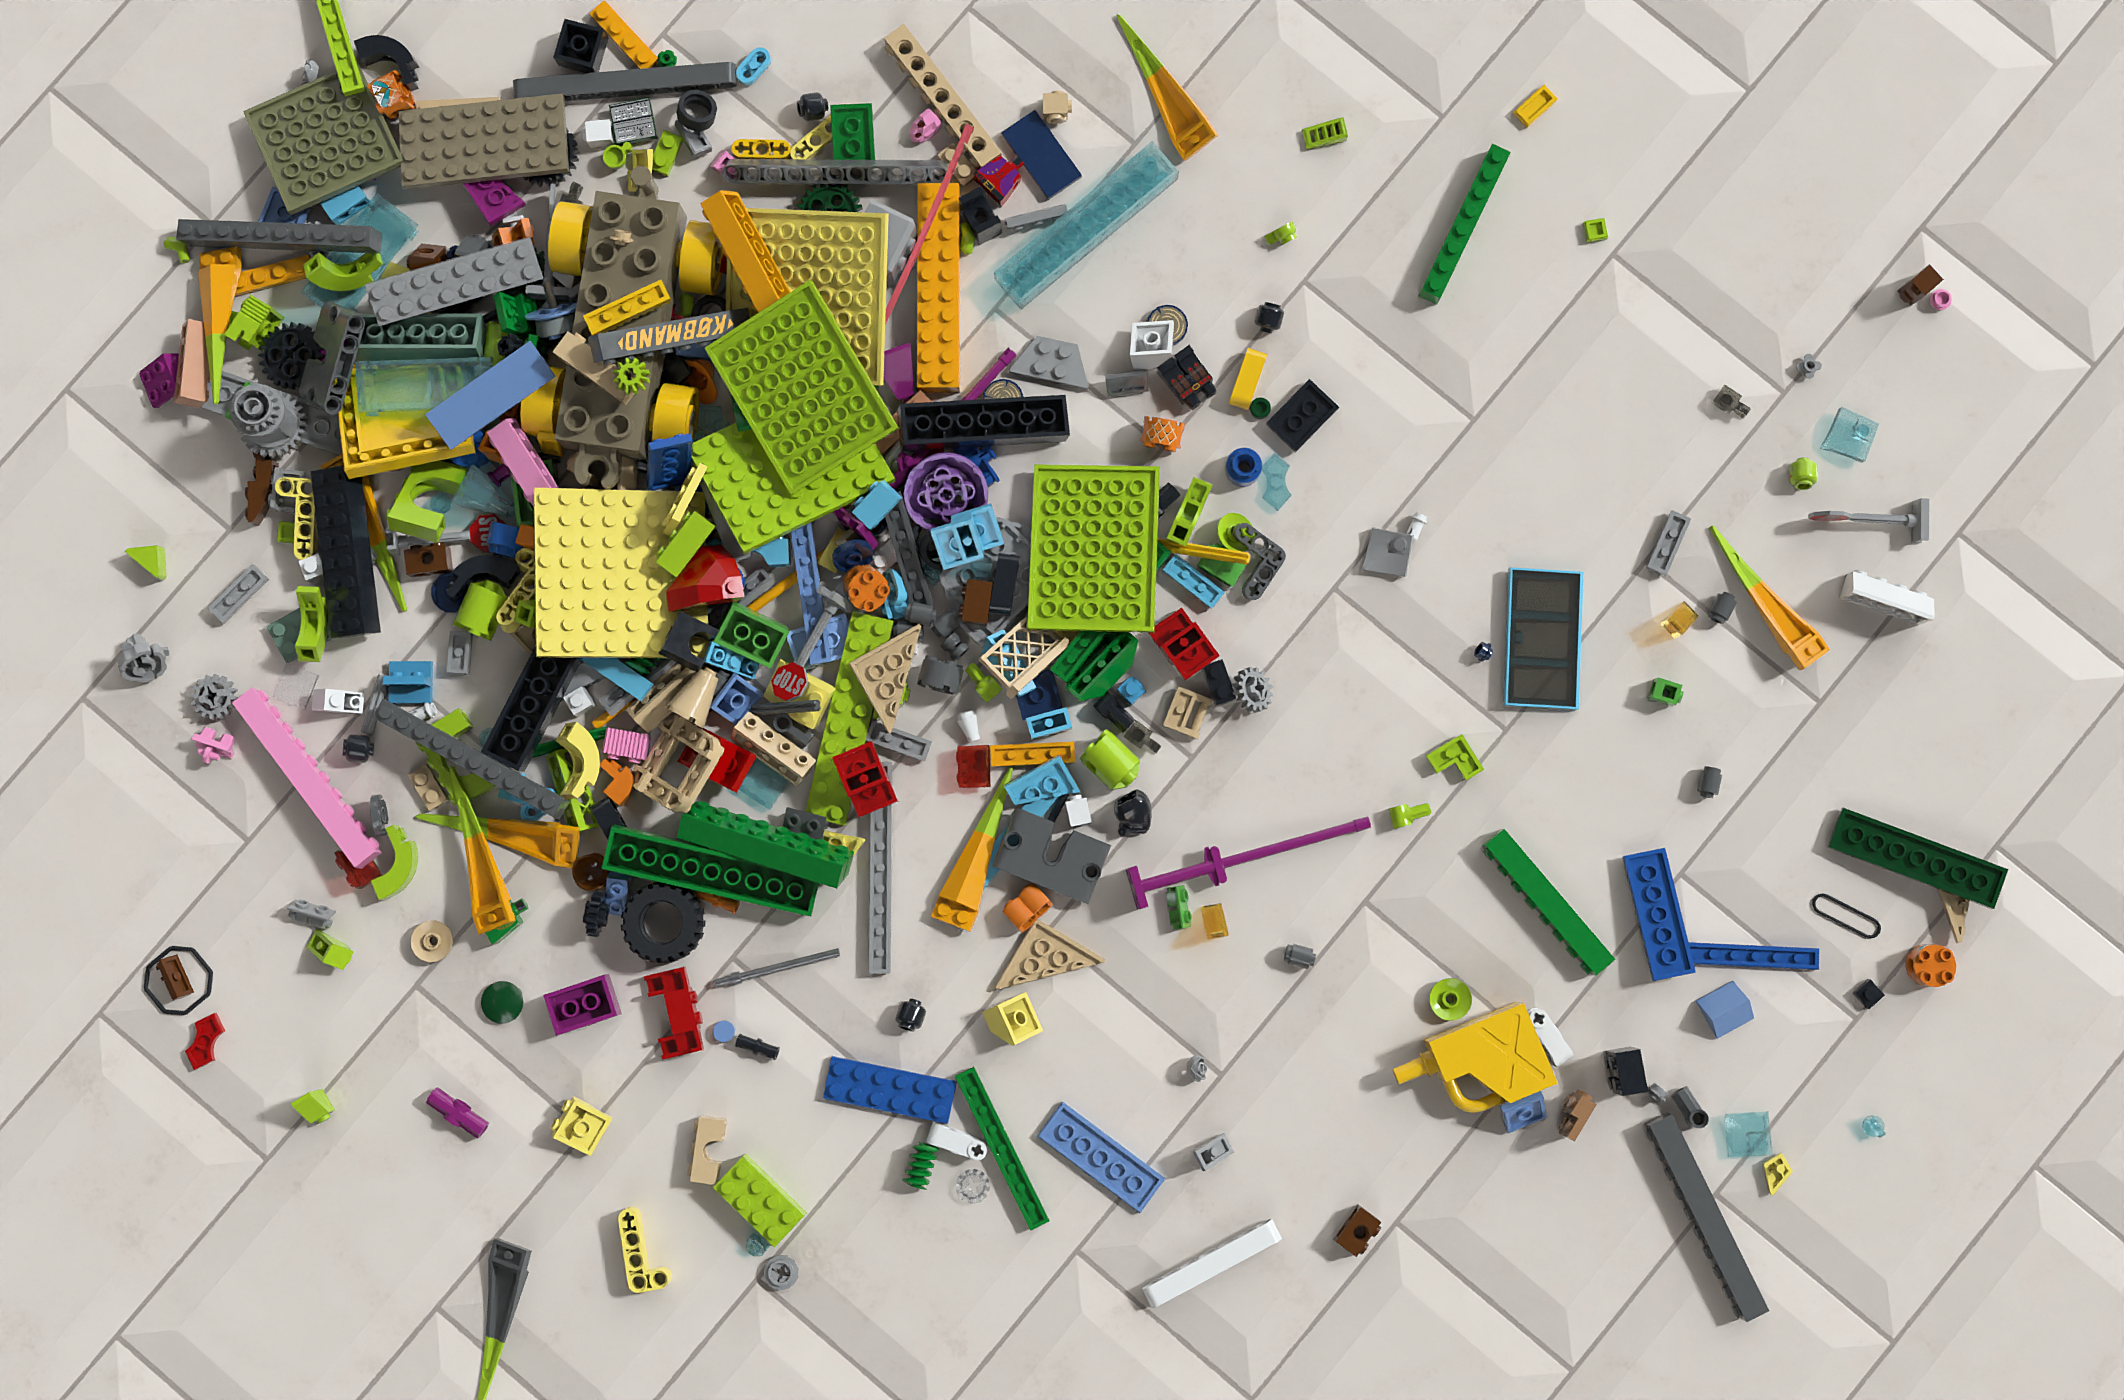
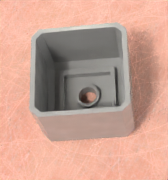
[864,199,917,288]

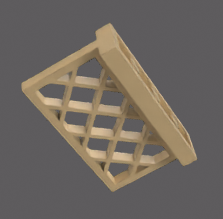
[979,615,1071,699]

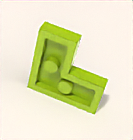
[1425,734,1484,781]

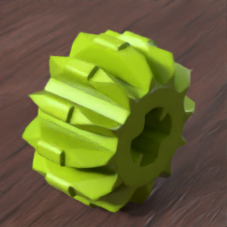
[613,358,650,395]

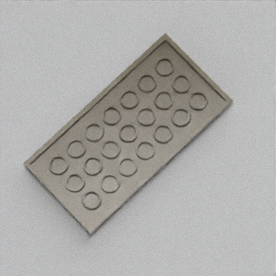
[399,93,569,190]

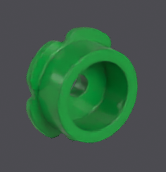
[657,50,677,67]

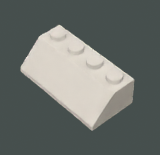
[1839,570,1935,625]

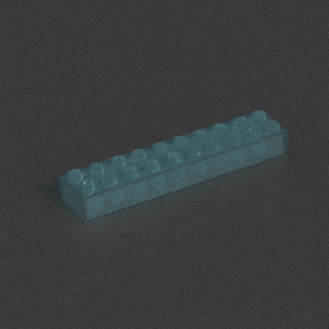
[994,141,1179,310]

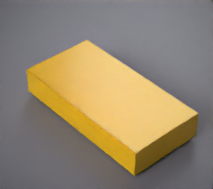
[1513,85,1558,128]
[537,431,565,457]

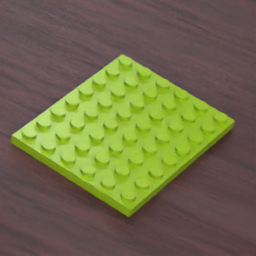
[705,280,899,495]
[691,423,895,554]
[1027,464,1160,633]

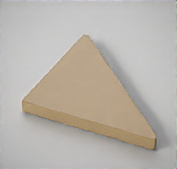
[849,623,921,734]
[994,919,1105,990]

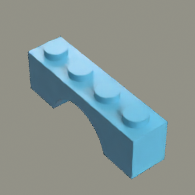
[706,536,791,568]

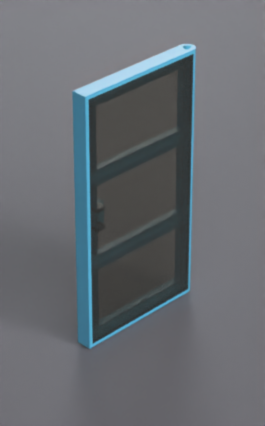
[1503,567,1584,710]

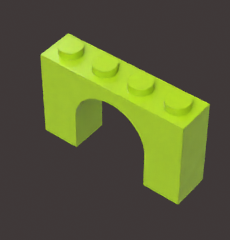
[386,460,469,543]
[416,708,497,806]

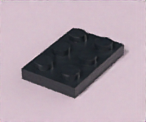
[1266,379,1339,453]

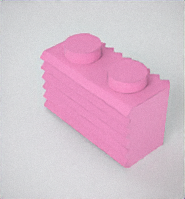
[602,728,651,763]

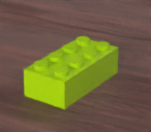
[713,1154,807,1248]

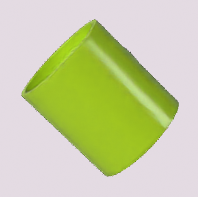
[965,663,1003,703]
[1388,803,1431,829]

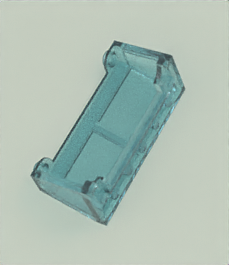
[301,193,419,310]
[355,357,493,416]

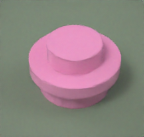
[1930,289,1952,310]

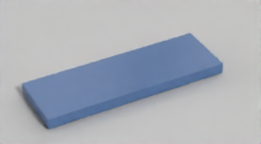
[425,341,556,450]
[1037,1101,1165,1213]

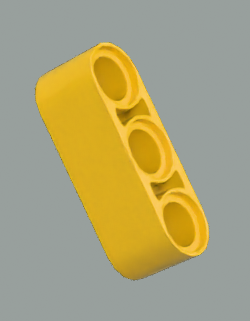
[1229,348,1267,410]

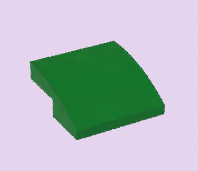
[493,292,538,337]

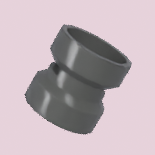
[940,632,970,661]

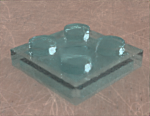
[739,757,790,810]

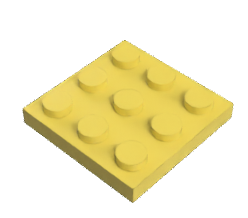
[662,463,707,536]

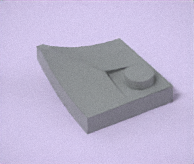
[1362,527,1414,577]

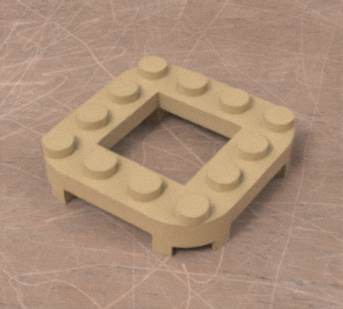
[633,715,724,813]

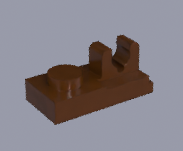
[156,954,194,1001]

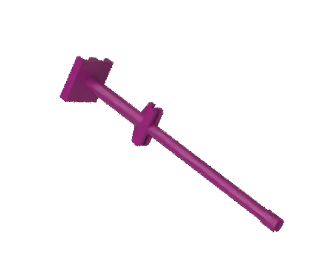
[833,347,1017,550]
[1125,816,1371,910]

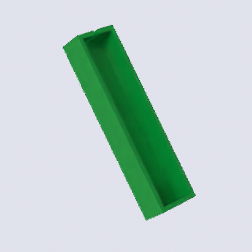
[677,801,854,889]

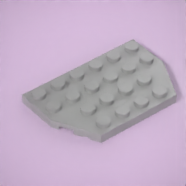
[939,517,1032,648]

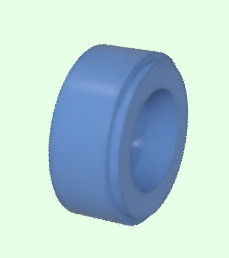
[713,1020,735,1042]

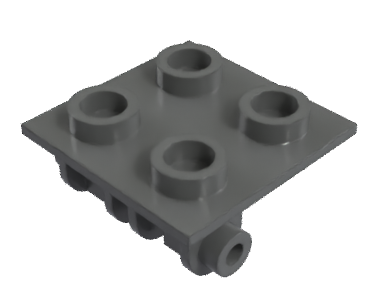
[783,807,829,840]

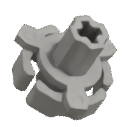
[117,634,169,683]

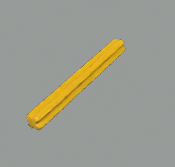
[1158,538,1250,565]

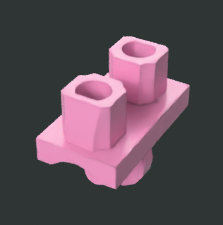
[192,727,235,764]

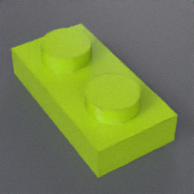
[652,130,683,177]

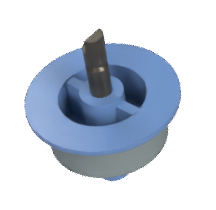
[525,281,577,340]

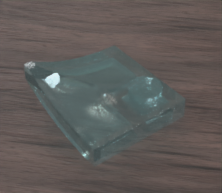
[1820,407,1879,463]
[1725,1111,1773,1157]

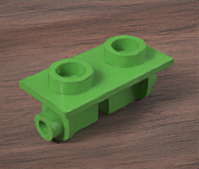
[1165,885,1192,930]

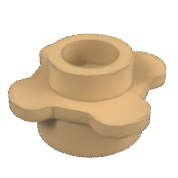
[610,230,634,246]

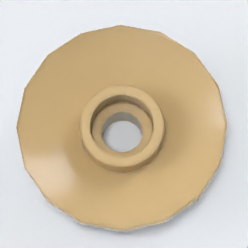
[411,920,453,962]

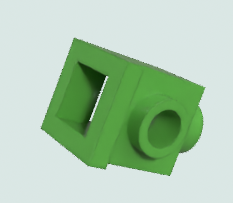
[1647,677,1683,706]

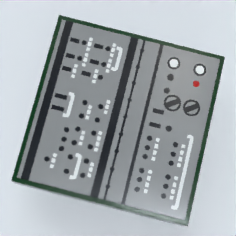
[609,97,658,146]

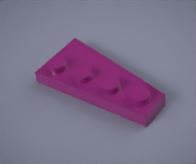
[463,180,526,226]

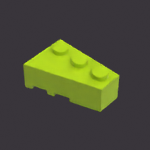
[655,510,716,577]

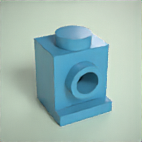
[1117,676,1146,706]

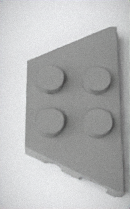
[1009,336,1088,390]

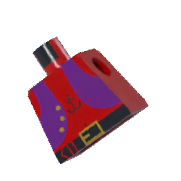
[973,155,1024,207]

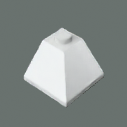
[1130,320,1174,371]

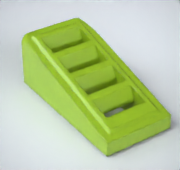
[1302,117,1348,150]

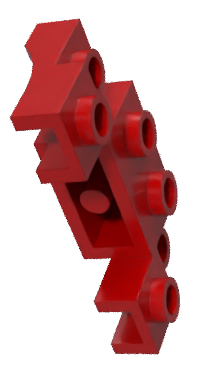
[644,966,704,1060]

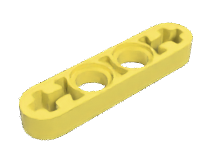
[790,115,832,159]

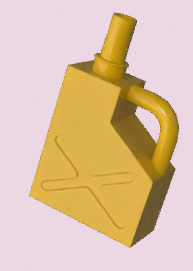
[1392,1001,1558,1113]

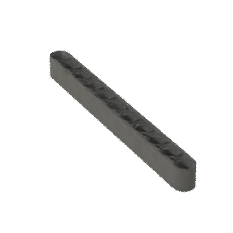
[513,62,737,101]
[722,159,948,184]

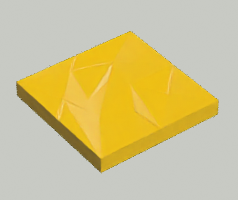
[334,363,475,479]

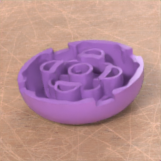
[904,453,988,532]

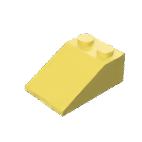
[763,659,836,730]

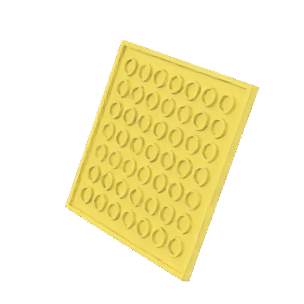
[726,208,889,385]
[533,488,709,658]

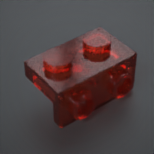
[956,745,991,789]
[334,850,383,889]

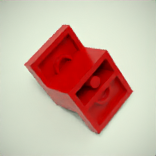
[1148,607,1220,681]
[677,726,756,793]
[832,741,898,818]

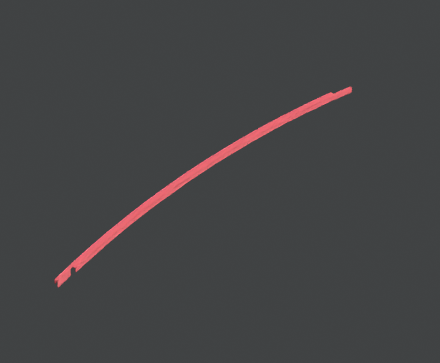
[885,124,974,325]

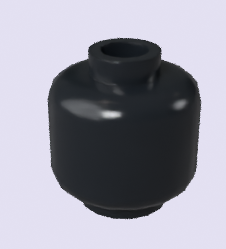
[797,92,829,121]
[1255,302,1284,334]
[342,735,374,763]
[895,998,926,1032]

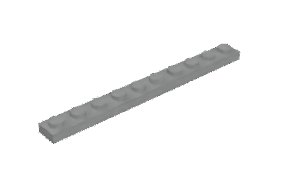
[599,567,775,716]
[869,762,892,974]

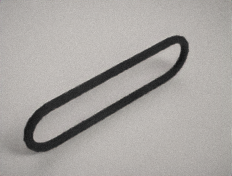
[1812,893,1881,939]

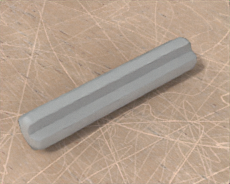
[361,674,388,735]

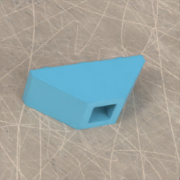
[704,641,760,679]

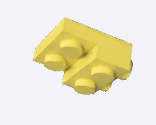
[550,1096,612,1156]

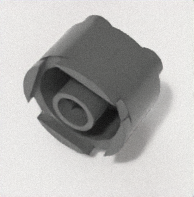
[917,655,964,695]

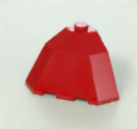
[666,544,744,612]

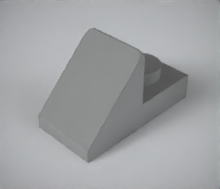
[1193,1133,1234,1172]

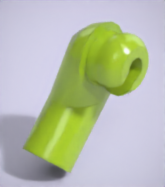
[960,222,975,255]

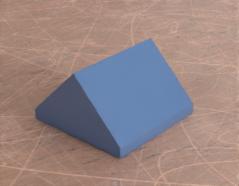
[710,673,764,725]
[1696,981,1754,1039]

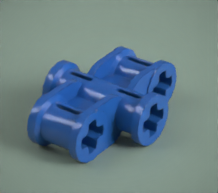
[953,446,1000,486]

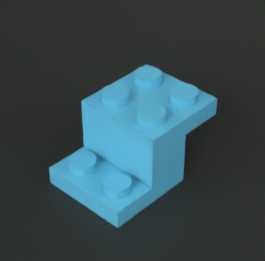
[930,503,1004,570]

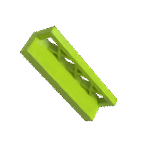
[546,748,599,832]

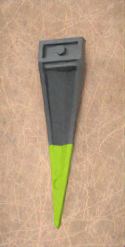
[478,1238,532,1400]

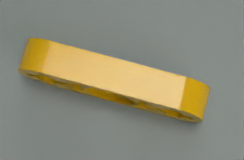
[731,139,791,159]

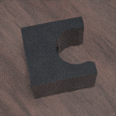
[958,186,1002,245]
[658,611,719,672]

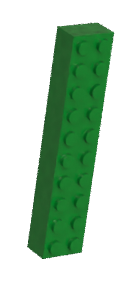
[602,825,819,917]

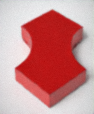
[185,1012,225,1070]

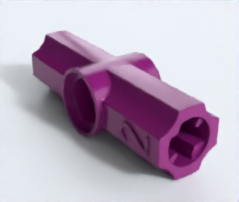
[426,1087,489,1139]

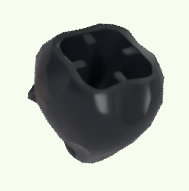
[1114,789,1152,837]

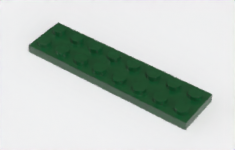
[1827,808,2009,909]

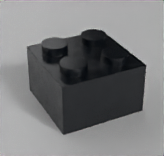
[553,18,609,73]
[1604,1046,1648,1096]

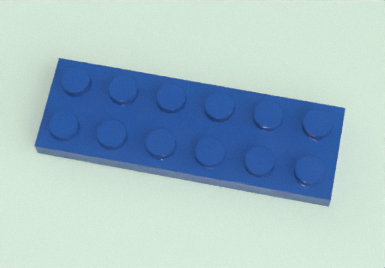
[1622,848,1696,981]
[823,1056,957,1124]

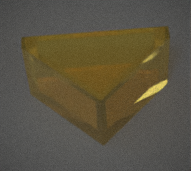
[1661,601,1698,638]
[1201,903,1229,939]

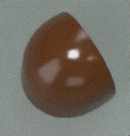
[572,853,610,891]

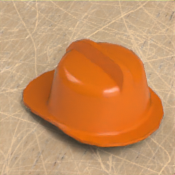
[685,358,717,404]

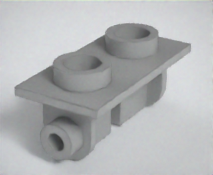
[287,899,336,929]

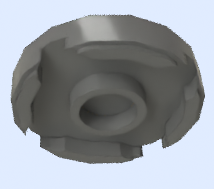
[370,794,389,836]

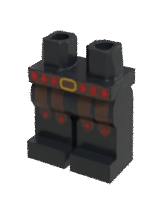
[1157,345,1217,410]

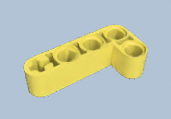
[275,477,318,560]
[496,548,535,633]
[618,1206,672,1293]

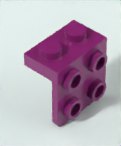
[139,353,179,408]

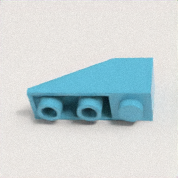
[982,629,1036,697]

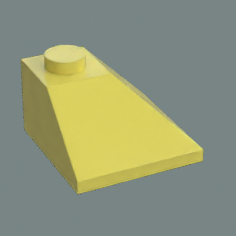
[982,992,1043,1046]

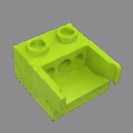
[224,294,285,352]

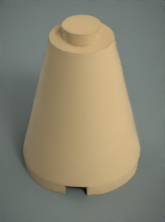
[665,667,718,728]

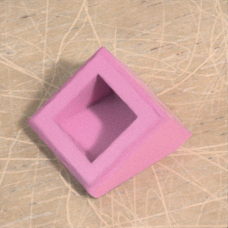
[710,150,736,175]

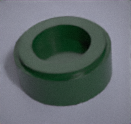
[1250,397,1271,419]

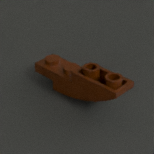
[245,452,279,526]

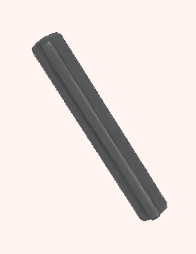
[752,700,821,715]

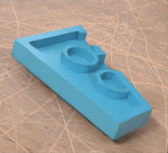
[1004,755,1080,805]

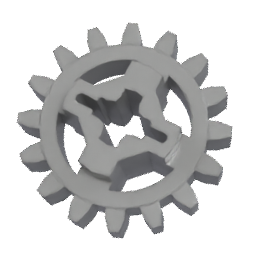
[1232,667,1273,713]
[190,674,238,720]

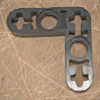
[1232,523,1286,600]

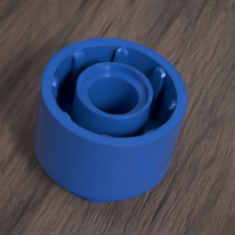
[1225,448,1262,487]
[486,522,523,558]

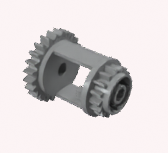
[230,384,308,458]

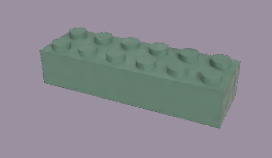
[356,314,487,363]

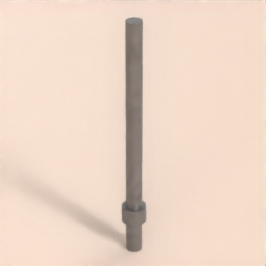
[715,948,840,987]

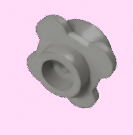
[1796,354,1822,379]
[1647,1083,1668,1102]

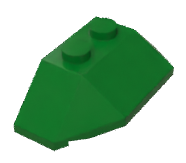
[1066,632,1138,701]

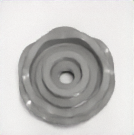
[302,59,319,84]
[1187,1055,1207,1082]

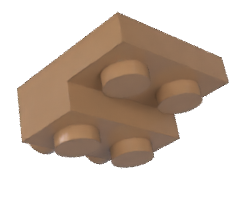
[1559,1089,1597,1142]

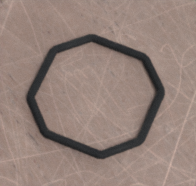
[144,946,213,1015]

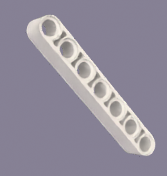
[1142,1219,1282,1308]

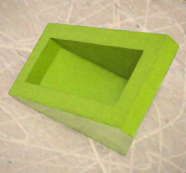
[124,545,167,580]

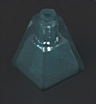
[452,464,515,518]

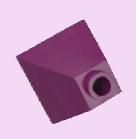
[884,343,914,403]

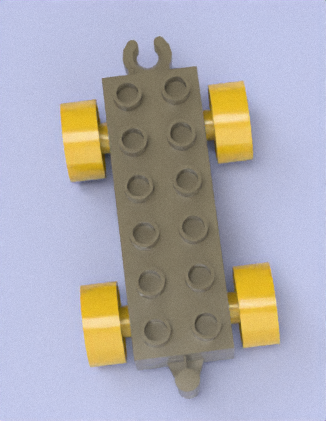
[521,166,723,490]

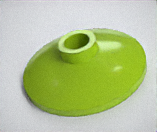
[1217,512,1254,552]
[1429,978,1472,1021]

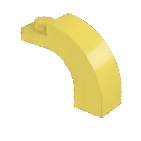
[556,722,600,799]

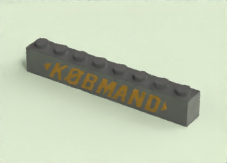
[588,307,750,365]

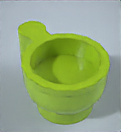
[603,142,633,169]
[1264,221,1297,245]

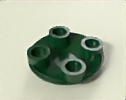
[481,981,523,1024]

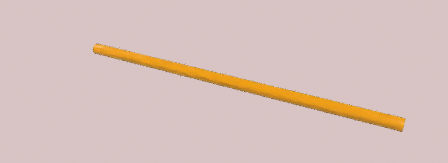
[592,547,827,728]

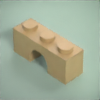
[687,1115,727,1185]

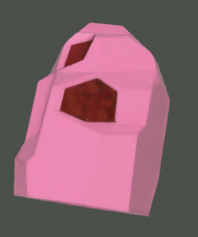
[909,108,942,143]

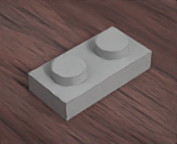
[446,631,473,675]

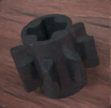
[498,334,523,359]

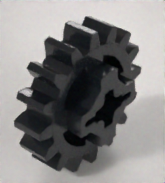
[583,890,610,937]

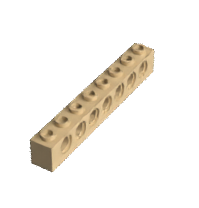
[884,24,1002,169]

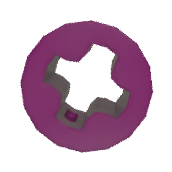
[487,463,511,488]

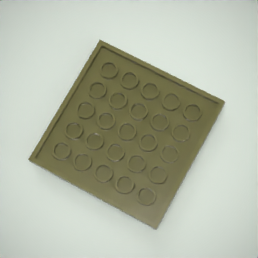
[243,61,404,215]

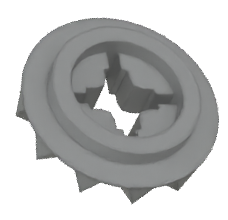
[764,1255,799,1290]

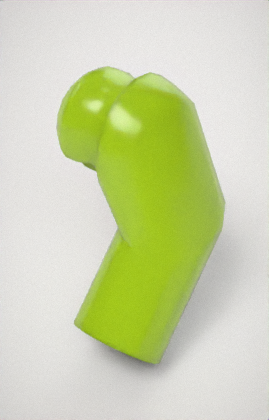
[163,236,190,263]
[678,293,694,317]

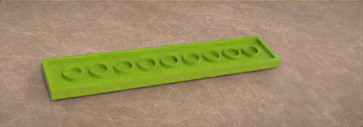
[805,611,894,825]

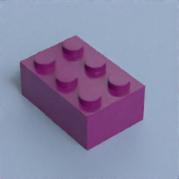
[543,974,622,1036]

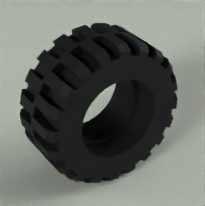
[620,882,706,963]

